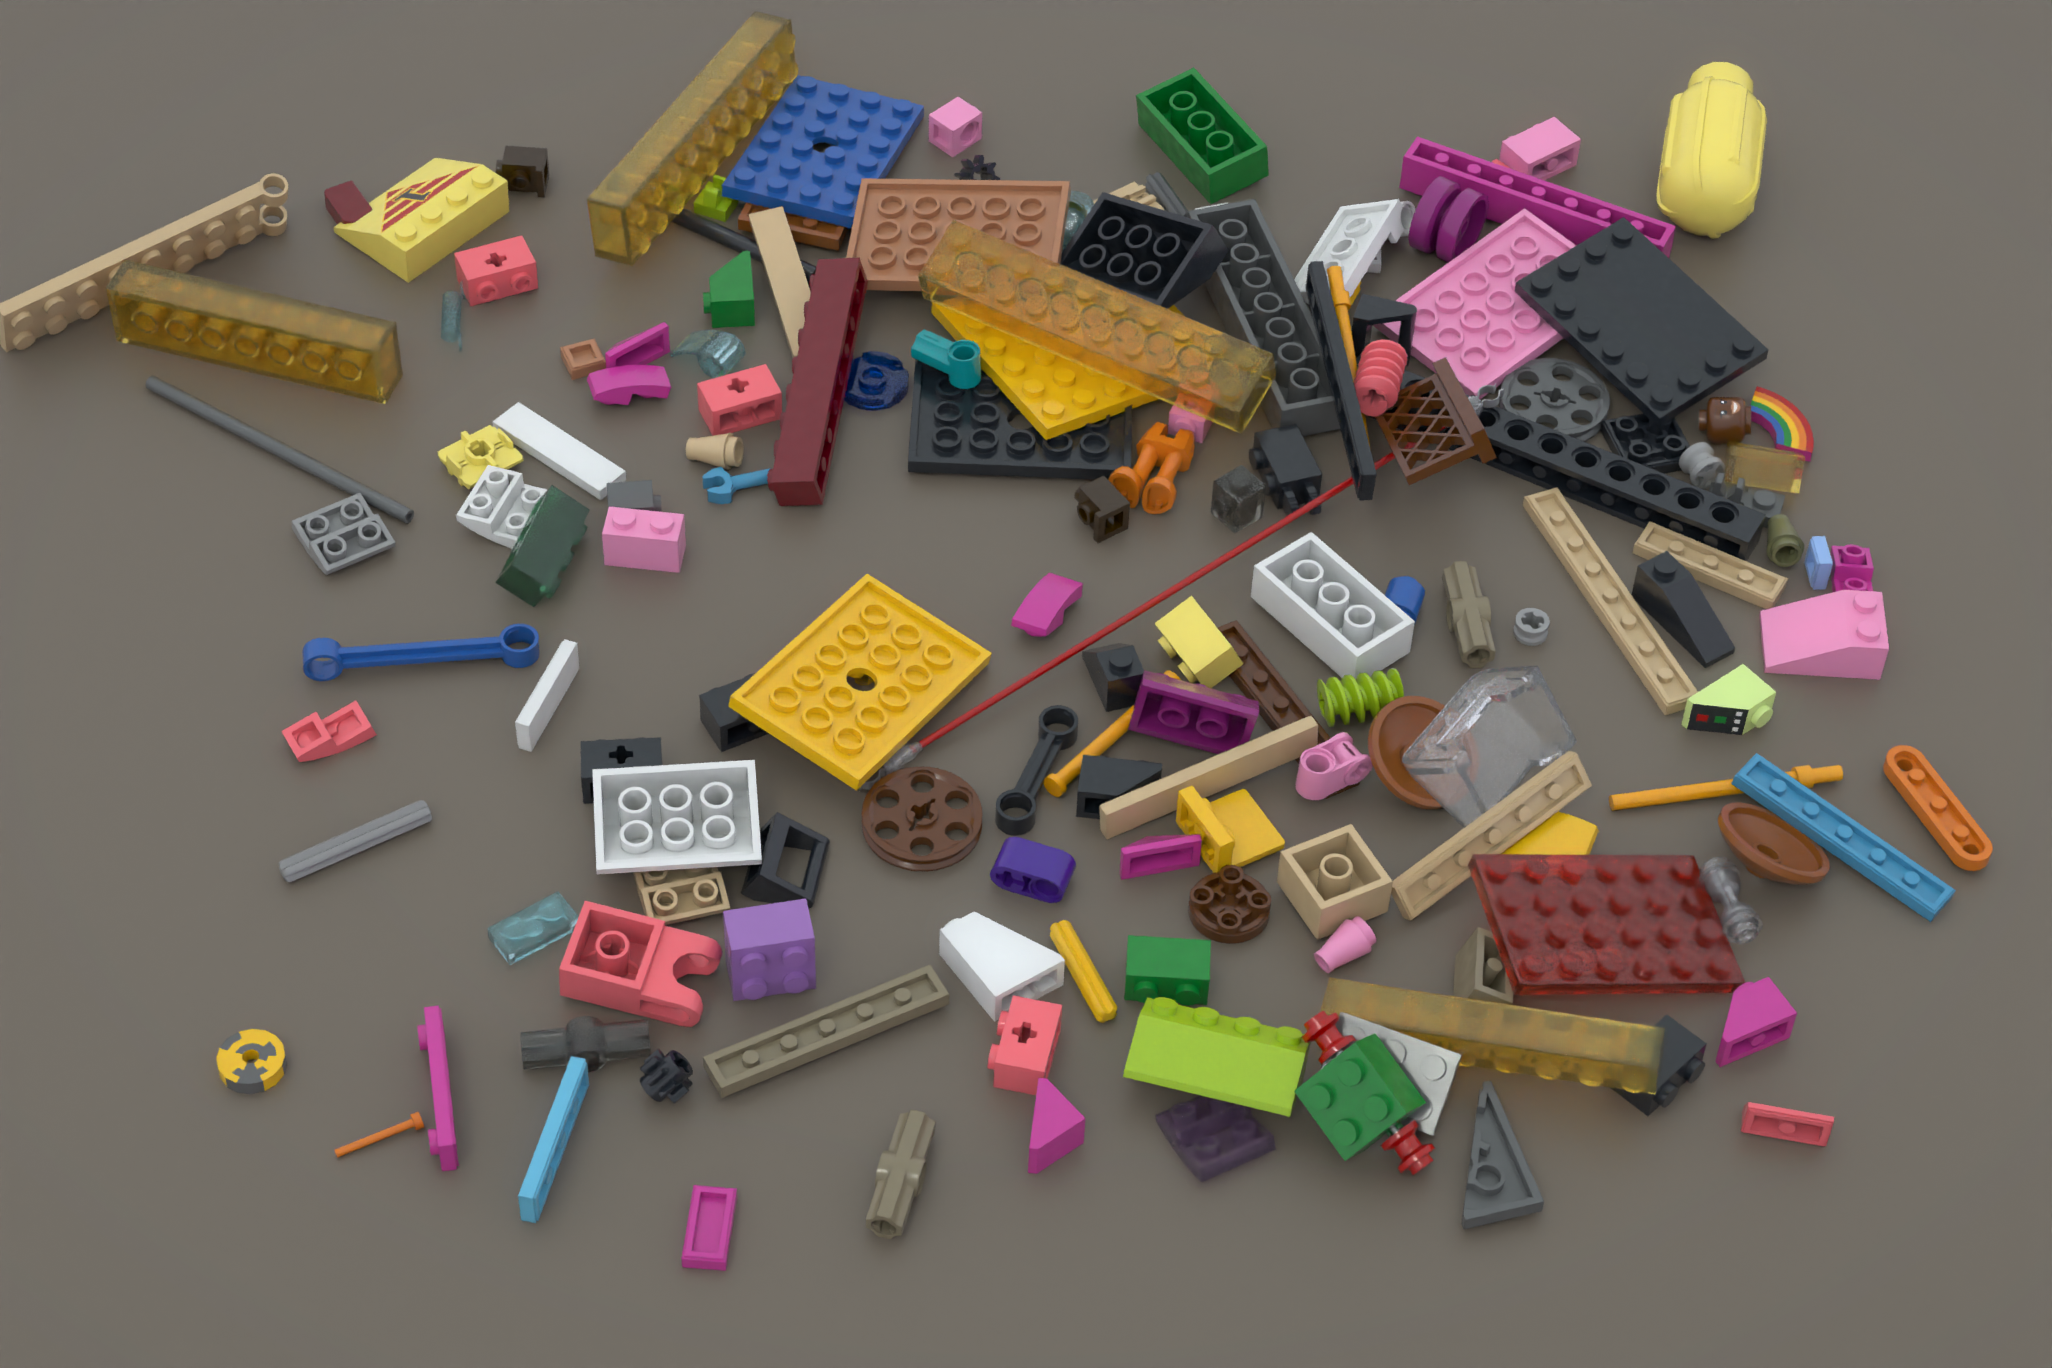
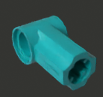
[911,329,981,389]

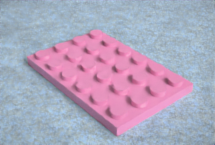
[1373,208,1576,400]

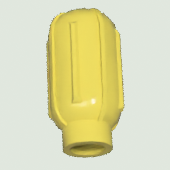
[1656,62,1767,239]

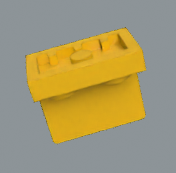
[1176,785,1285,873]

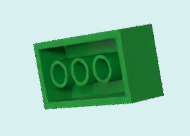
[1136,67,1269,204]

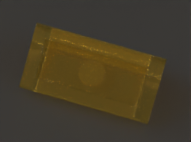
[1724,441,1805,494]

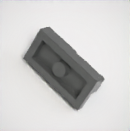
[1709,473,1785,528]

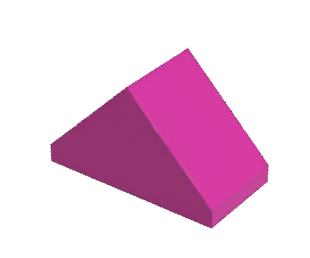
[1028,1078,1085,1174]

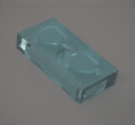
[487,891,579,965]

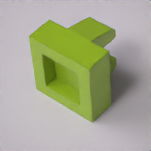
[694,175,739,222]

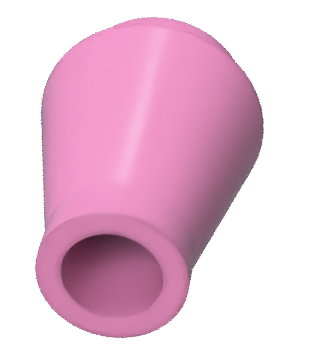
[1314,916,1376,973]

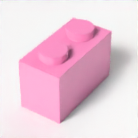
[1499,117,1581,181]
[602,507,686,573]

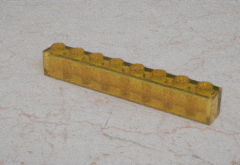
[1320,977,1665,1095]

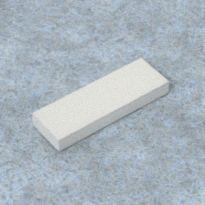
[515,639,580,752]

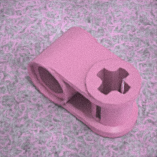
[1295,732,1373,800]

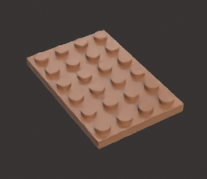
[846,178,1071,294]

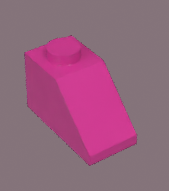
[1716,977,1797,1067]

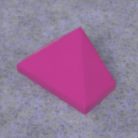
[605,322,670,368]
[1119,834,1202,880]

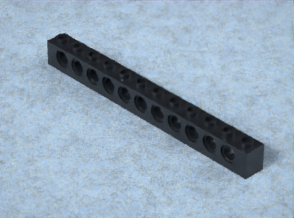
[1356,352,1766,561]

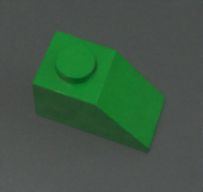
[703,251,755,328]

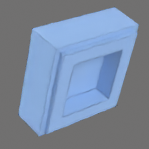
[1804,536,1833,590]

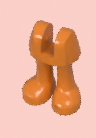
[1108,422,1195,514]

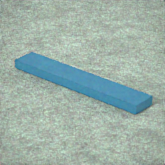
[1731,753,1956,922]

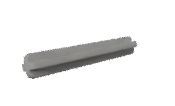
[278,800,432,883]

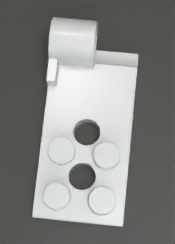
[1294,199,1416,304]

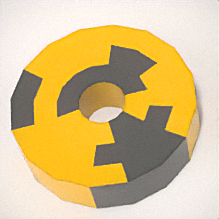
[216,1029,287,1094]

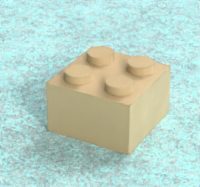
[1277,824,1393,940]

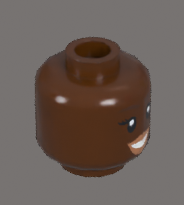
[1699,397,1751,444]

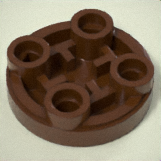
[1188,865,1271,944]

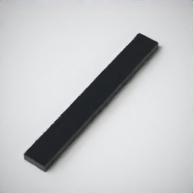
[1305,261,1377,501]

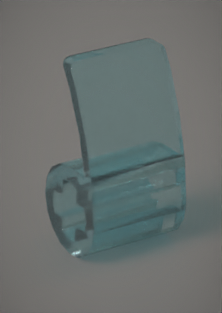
[670,330,746,378]

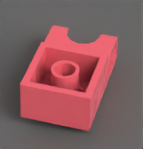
[559,901,723,1027]

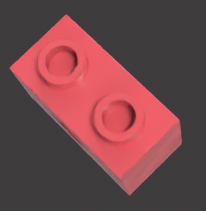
[454,235,538,307]
[697,364,782,436]
[987,995,1062,1095]

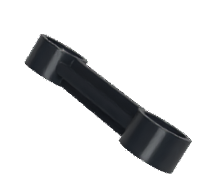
[995,705,1078,836]

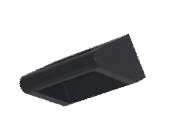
[1352,294,1417,366]
[741,812,830,909]

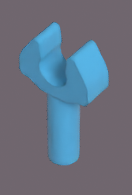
[702,467,771,504]

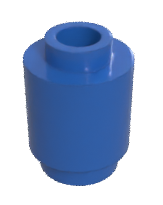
[1385,576,1425,625]

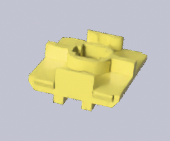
[437,425,524,490]

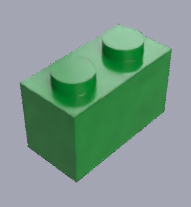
[1124,935,1211,1006]

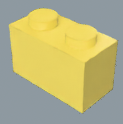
[1155,595,1243,688]

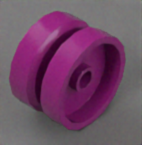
[1408,176,1489,263]

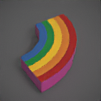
[1750,386,1814,462]

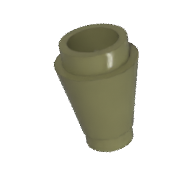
[1767,514,1804,567]

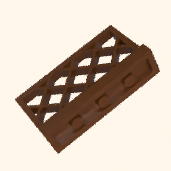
[1375,357,1497,486]

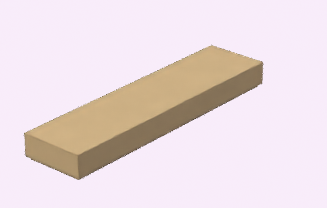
[1633,521,1788,609]

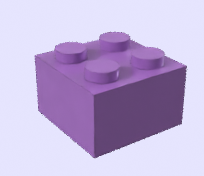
[723,899,816,1001]

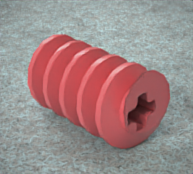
[1354,339,1408,417]

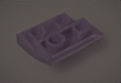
[1155,1095,1276,1182]

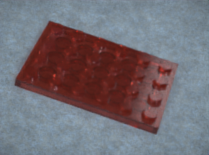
[1468,854,1745,995]

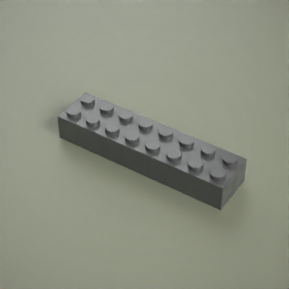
[1188,199,1340,436]

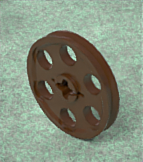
[862,766,983,872]

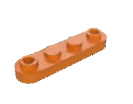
[1883,745,1993,871]

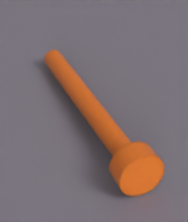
[334,1112,424,1158]

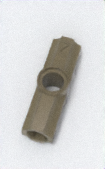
[1442,561,1496,668]
[866,1110,936,1239]

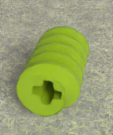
[1317,668,1404,727]

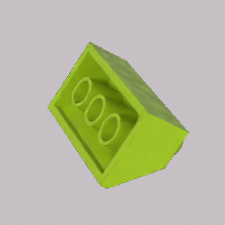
[1123,997,1311,1117]

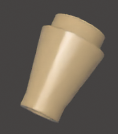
[686,433,744,470]

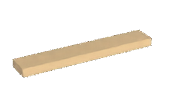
[749,206,811,357]
[1099,716,1318,840]
[1391,751,1592,921]

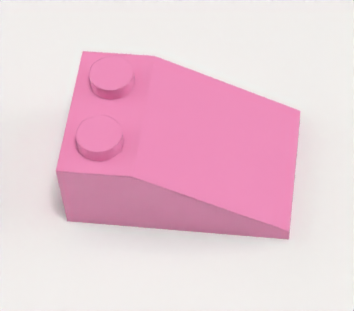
[1759,590,1889,680]

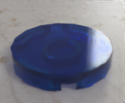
[844,351,909,411]

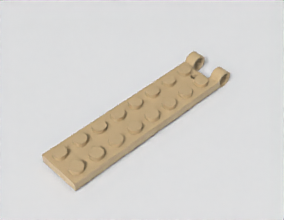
[0,173,288,352]

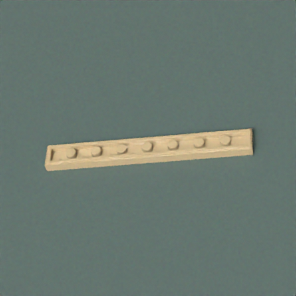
[1523,487,1698,715]

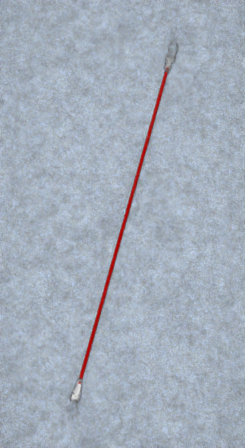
[859,383,1504,792]

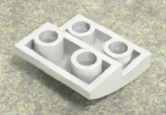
[456,465,560,554]

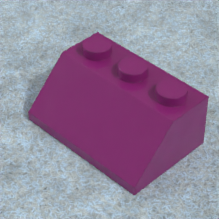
[1128,670,1259,754]

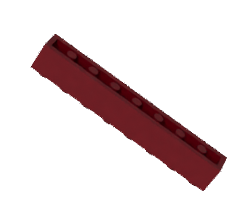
[767,257,868,506]

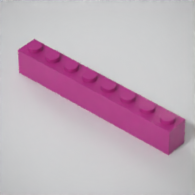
[1399,137,1676,258]

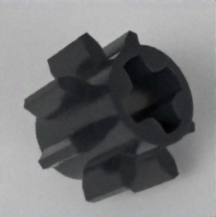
[954,155,1000,180]
[640,1049,693,1103]

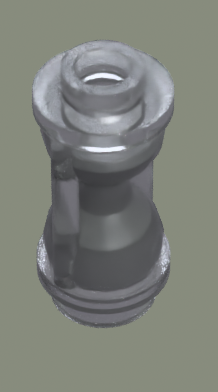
[1699,857,1763,944]

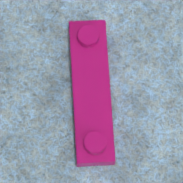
[417,1005,459,1171]

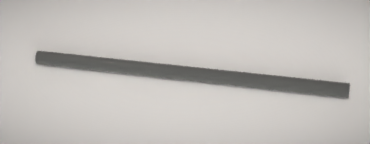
[146,375,414,524]

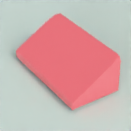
[1741,1102,1834,1146]

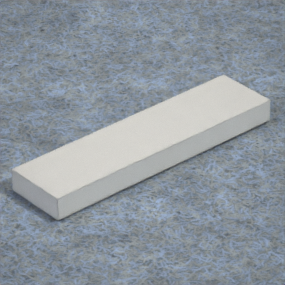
[493,402,626,500]

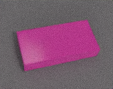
[681,1185,737,1271]

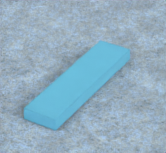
[518,1056,589,1223]

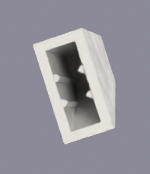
[939,911,1065,1022]

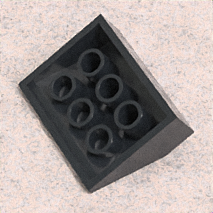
[1057,192,1229,315]

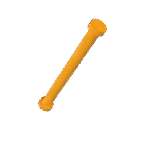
[1044,670,1180,797]

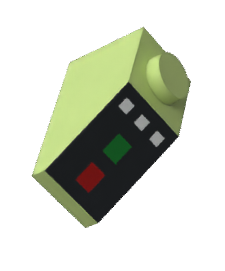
[1681,664,1776,735]

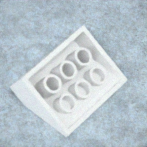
[592,760,762,875]

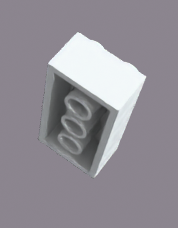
[1251,532,1415,680]

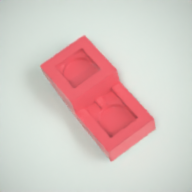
[281,700,377,762]

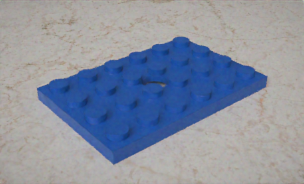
[722,75,924,229]

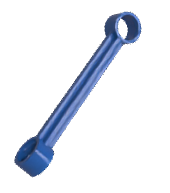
[302,624,539,681]

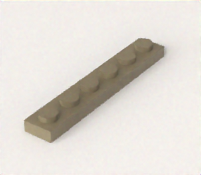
[703,965,949,1098]

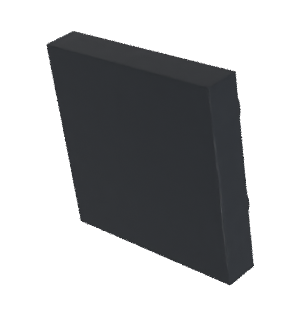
[1600,414,1690,474]

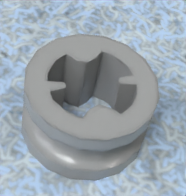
[1513,608,1550,646]

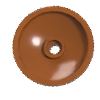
[1368,696,1477,809]
[1718,802,1830,885]

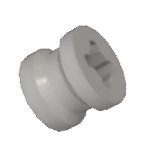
[1679,442,1726,489]

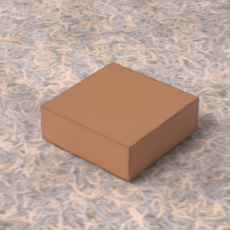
[560,338,606,380]

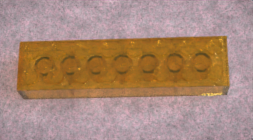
[106,260,403,404]

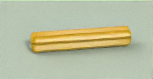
[1050,920,1117,1023]

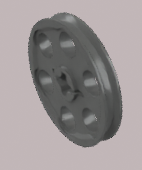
[1499,358,1610,441]

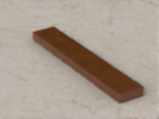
[1218,620,1360,799]

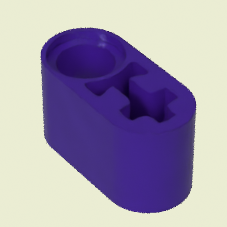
[990,837,1076,903]

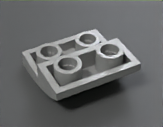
[292,493,395,575]

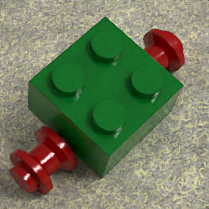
[1294,1010,1436,1176]

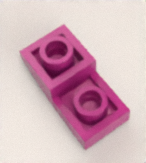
[587,365,671,405]
[1830,544,1874,592]
[1011,573,1083,637]

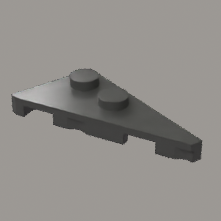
[1461,1081,1544,1229]

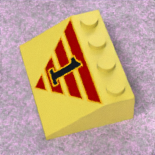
[334,158,509,283]

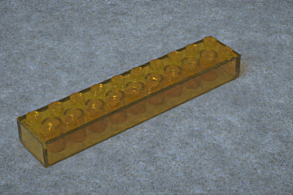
[587,11,798,266]
[918,220,1276,434]

